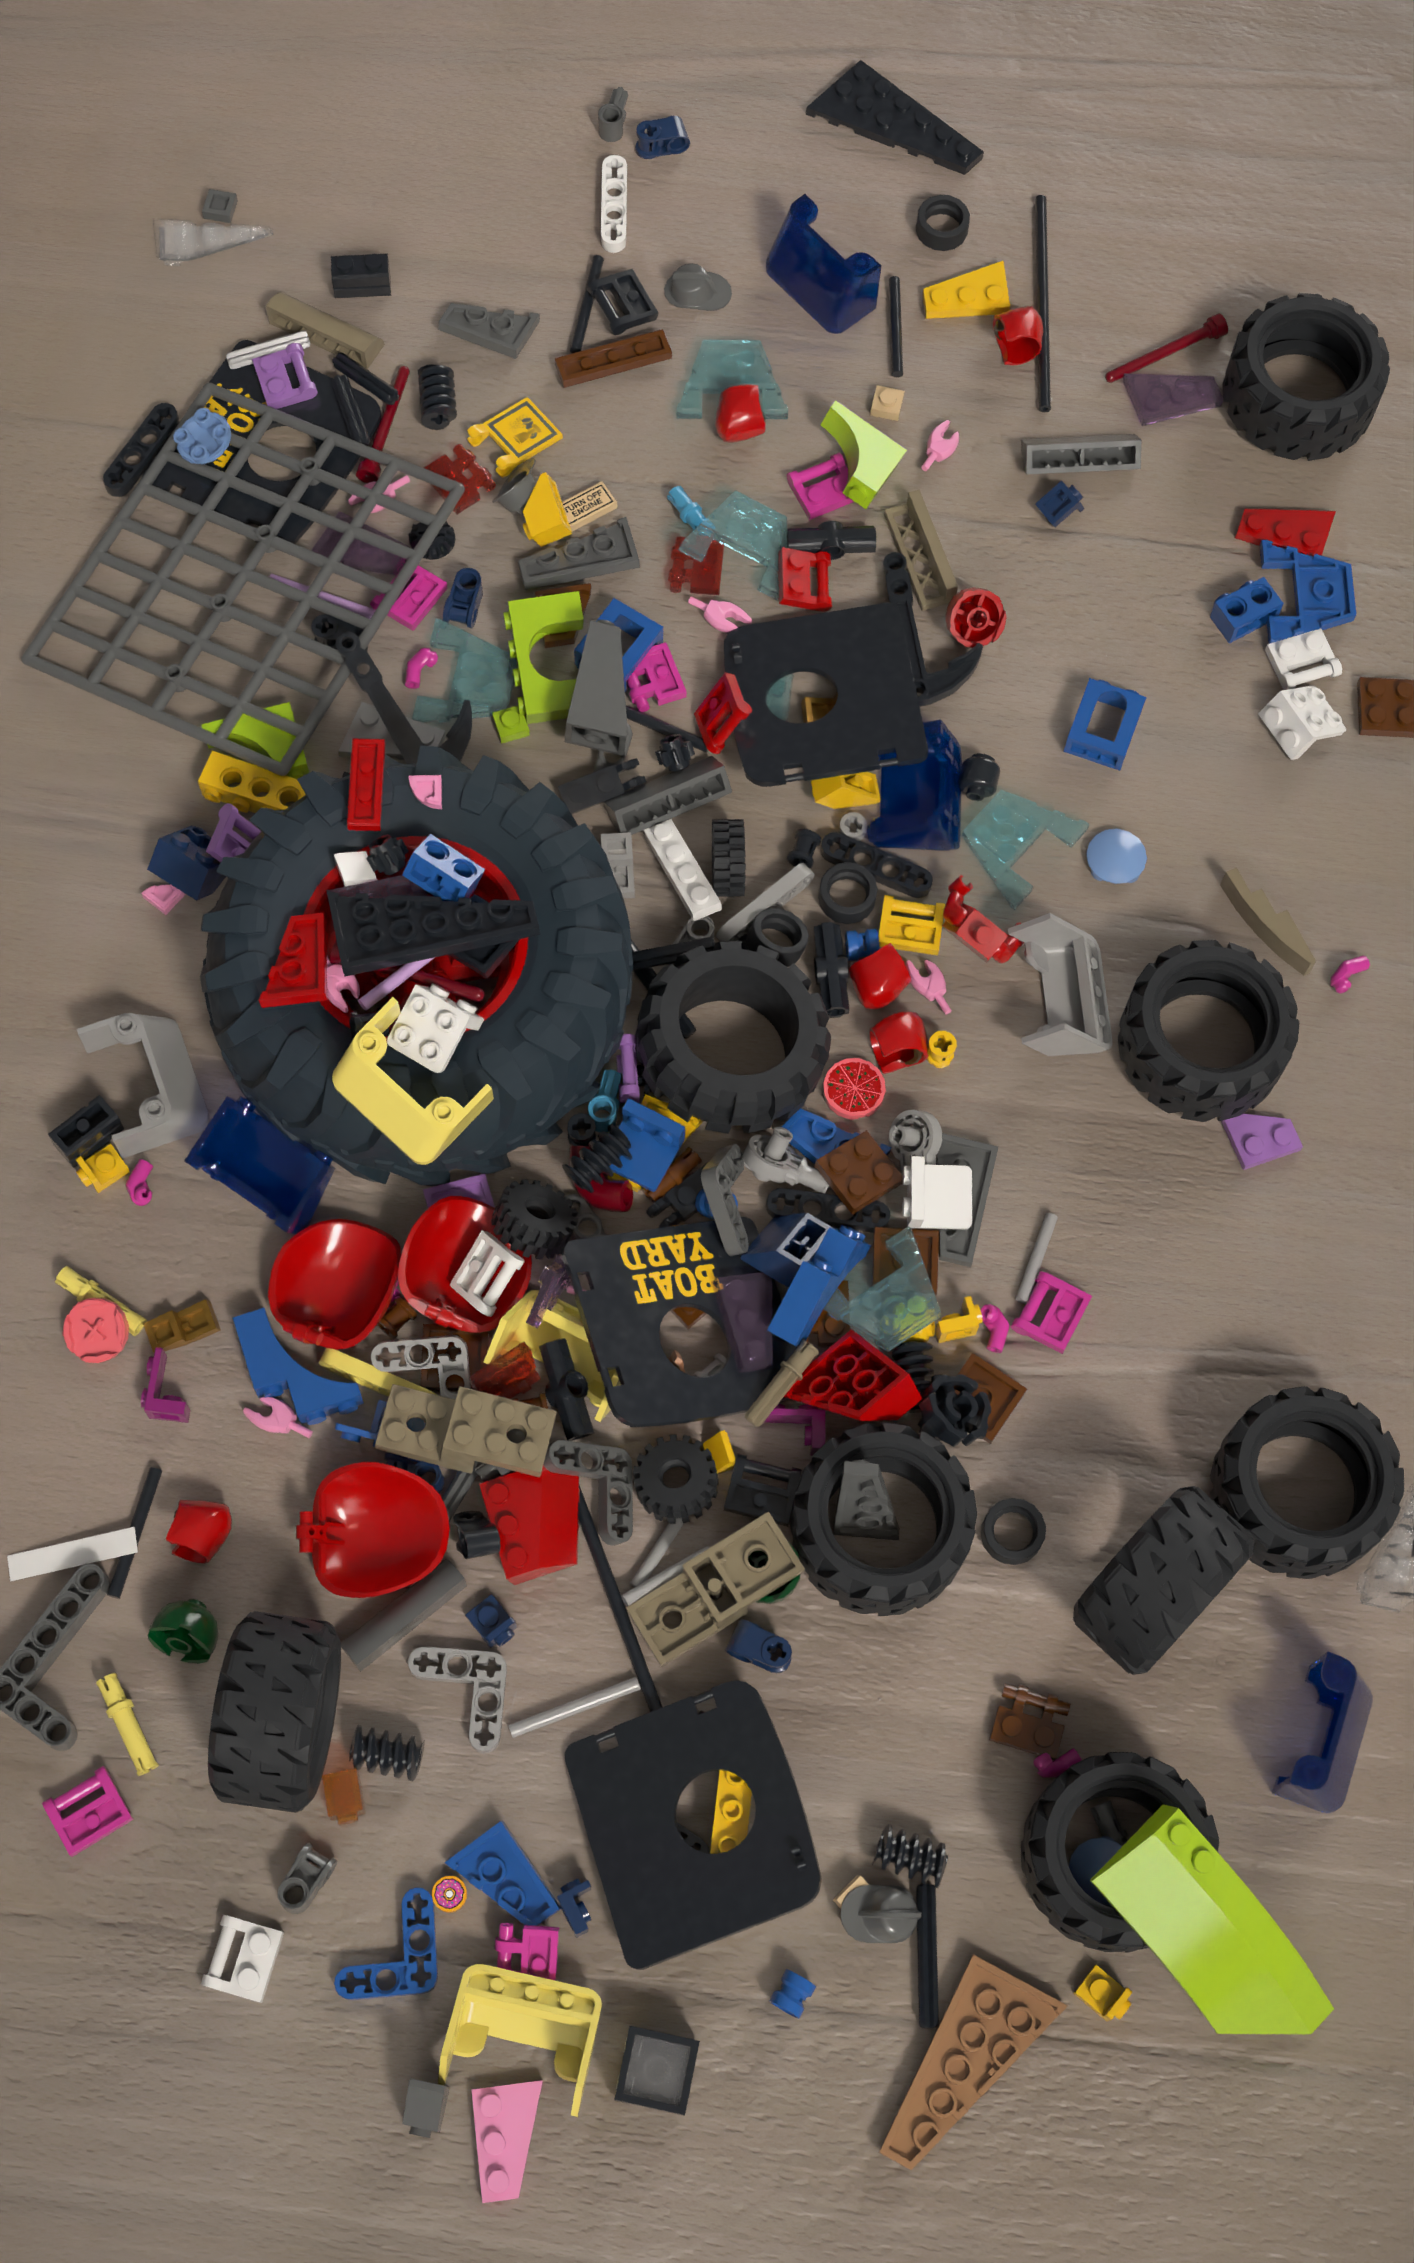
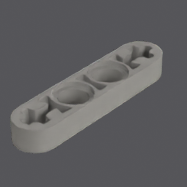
[716,863,815,942]

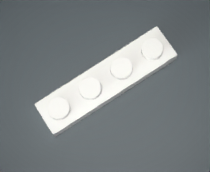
[644,819,722,921]

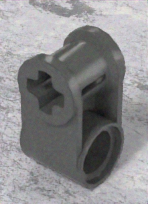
[278,1842,338,1914]

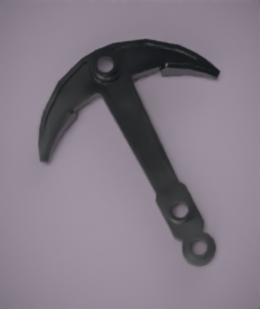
[883,552,983,707]
[336,631,472,778]

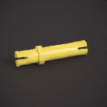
[55,1266,147,1336]
[96,1673,159,1776]

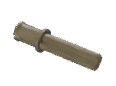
[745,1340,819,1427]

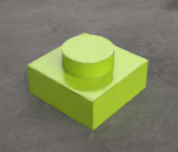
[492,706,530,744]

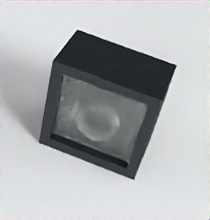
[614,2026,700,2116]

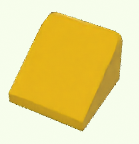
[703,1430,735,1474]

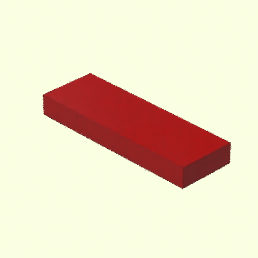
[347,738,386,831]

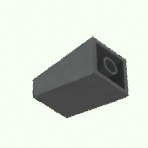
[564,620,628,756]

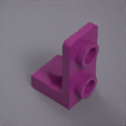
[141,1347,191,1423]
[764,1404,826,1456]

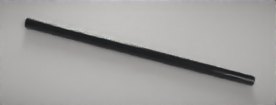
[1035,195,1051,412]
[578,1485,663,1712]

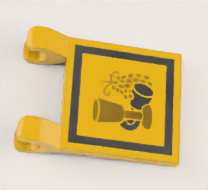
[467,397,563,478]

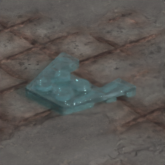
[676,340,788,419]
[678,490,787,601]
[412,619,517,723]
[962,790,1090,910]
[824,1226,941,1352]

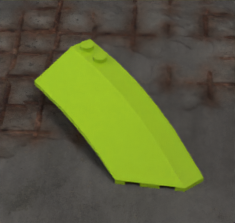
[1090,1804,1334,2034]

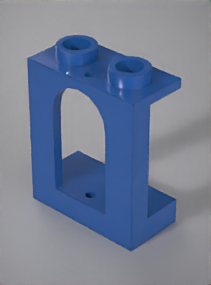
[574,598,663,692]
[1063,678,1146,771]

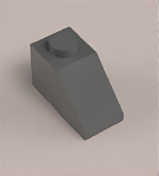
[402,2078,450,2138]

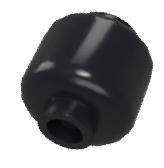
[958,753,1000,801]

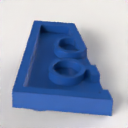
[781,1108,892,1164]
[444,1821,562,1926]

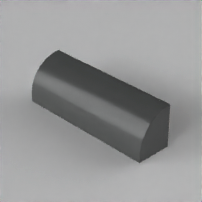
[1021,434,1142,474]
[603,756,733,835]
[341,1559,467,1672]

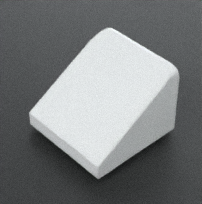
[334,851,377,891]

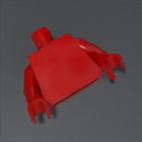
[942,875,1024,963]

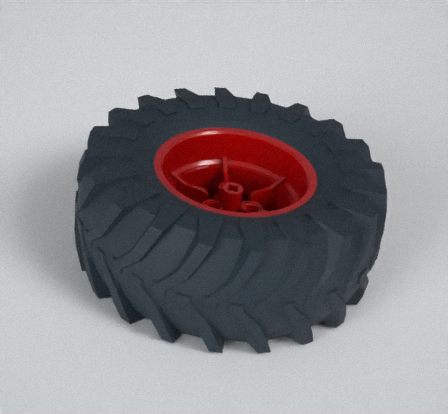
[200,745,633,1186]

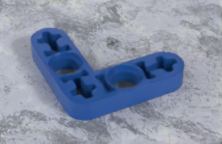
[334,1888,438,2000]

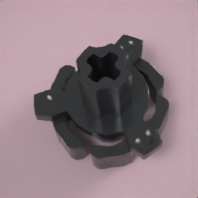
[918,1374,991,1447]

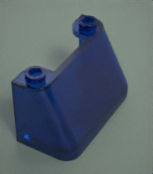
[766,194,882,334]
[867,719,962,851]
[184,1096,336,1234]
[1272,1652,1373,1813]

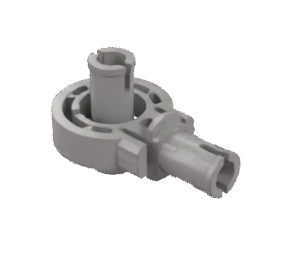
[889,1110,942,1171]
[742,1127,829,1194]

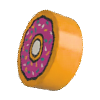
[432,1876,467,1913]

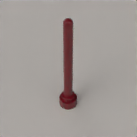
[1105,313,1228,383]
[356,366,410,484]
[330,940,485,1001]

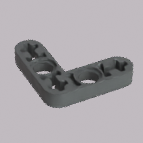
[701,1144,749,1256]
[543,1440,633,1546]

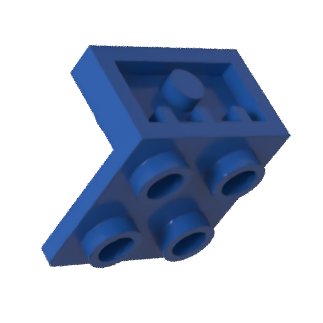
[610,1098,685,1192]

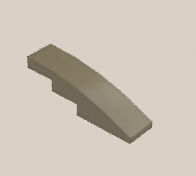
[1220,867,1316,976]

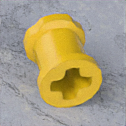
[927,1031,957,1068]

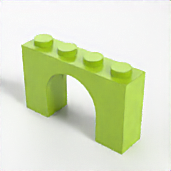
[503,591,584,724]

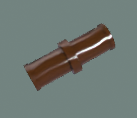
[642,1147,702,1203]

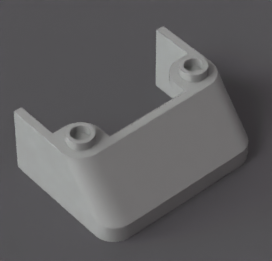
[1008,913,1112,1056]
[77,1013,210,1159]

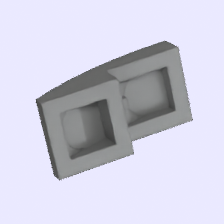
[601,832,635,898]

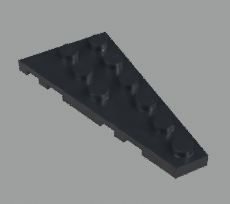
[806,60,984,175]
[327,892,540,977]

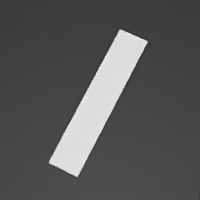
[7,1527,138,1582]

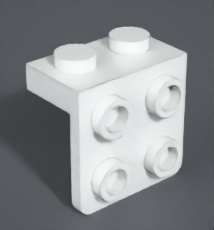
[1258,686,1346,760]
[387,983,484,1073]
[902,1156,972,1230]

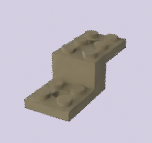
[375,1384,557,1477]
[626,1512,805,1667]

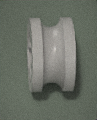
[839,812,867,841]

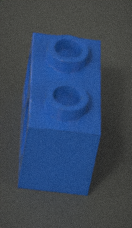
[1210,577,1284,643]
[402,834,485,902]

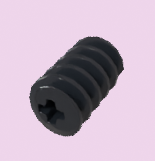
[418,364,457,430]
[562,1124,633,1193]
[892,1341,934,1413]
[349,1725,425,1781]
[872,1824,949,1889]

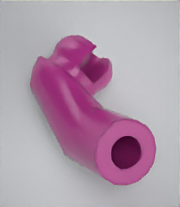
[405,648,438,689]
[1330,955,1370,994]
[126,1159,153,1206]
[981,1304,1009,1353]
[1033,1748,1082,1778]

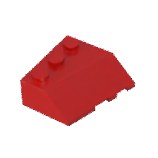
[784,1329,922,1421]
[479,1460,580,1585]

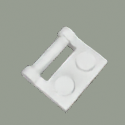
[1265,628,1342,690]
[450,1230,525,1317]
[200,1914,284,2003]

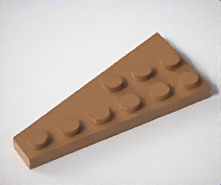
[878,1954,1068,2170]

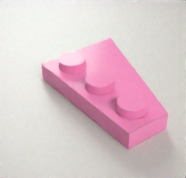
[472,2080,543,2203]

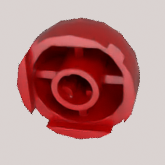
[945,587,1007,648]

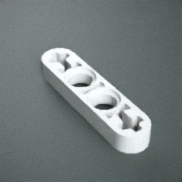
[601,155,627,253]

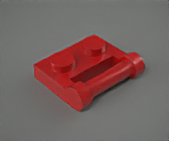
[778,547,832,612]
[694,672,752,754]

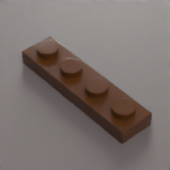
[555,329,672,388]

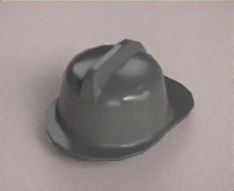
[664,263,732,311]
[492,458,536,515]
[840,1885,921,1943]

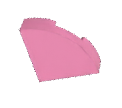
[409,775,442,809]
[141,884,186,915]

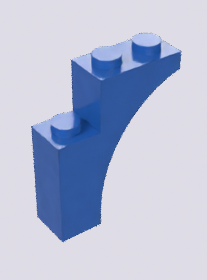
[767,1225,872,1346]
[233,1308,364,1425]

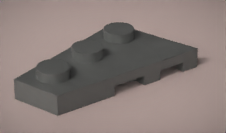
[438,303,540,359]

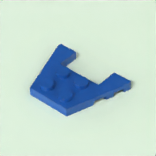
[1260,540,1356,644]

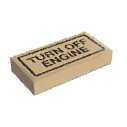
[562,482,617,532]

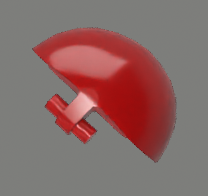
[398,1196,532,1333]
[268,1219,401,1349]
[296,1462,450,1598]

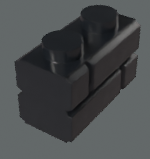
[331,253,391,298]
[48,1095,124,1168]

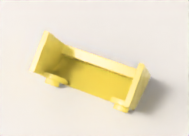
[332,997,494,1165]
[483,1290,621,1422]
[438,1964,602,2117]

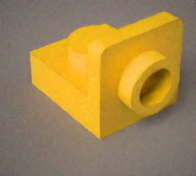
[75,1144,130,1193]
[935,1296,982,1343]
[1073,1965,1133,2022]

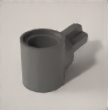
[598,87,628,142]

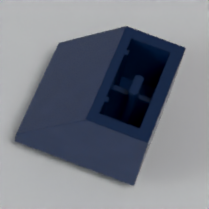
[147,826,226,901]
[741,1213,833,1288]

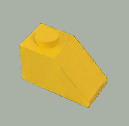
[523,472,572,547]
[811,772,881,809]

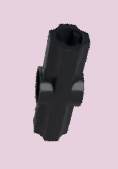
[787,521,876,560]
[813,922,850,1018]
[539,1338,594,1441]

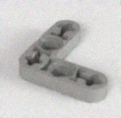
[371,1335,471,1399]
[408,1647,507,1754]

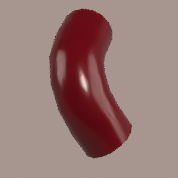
[569,1146,633,1212]

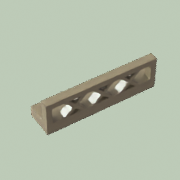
[884,489,958,611]

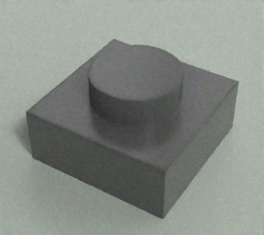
[202,189,238,223]

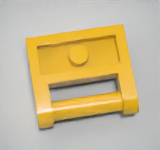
[878,895,945,955]

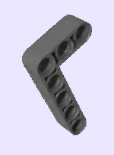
[0,1564,110,1751]

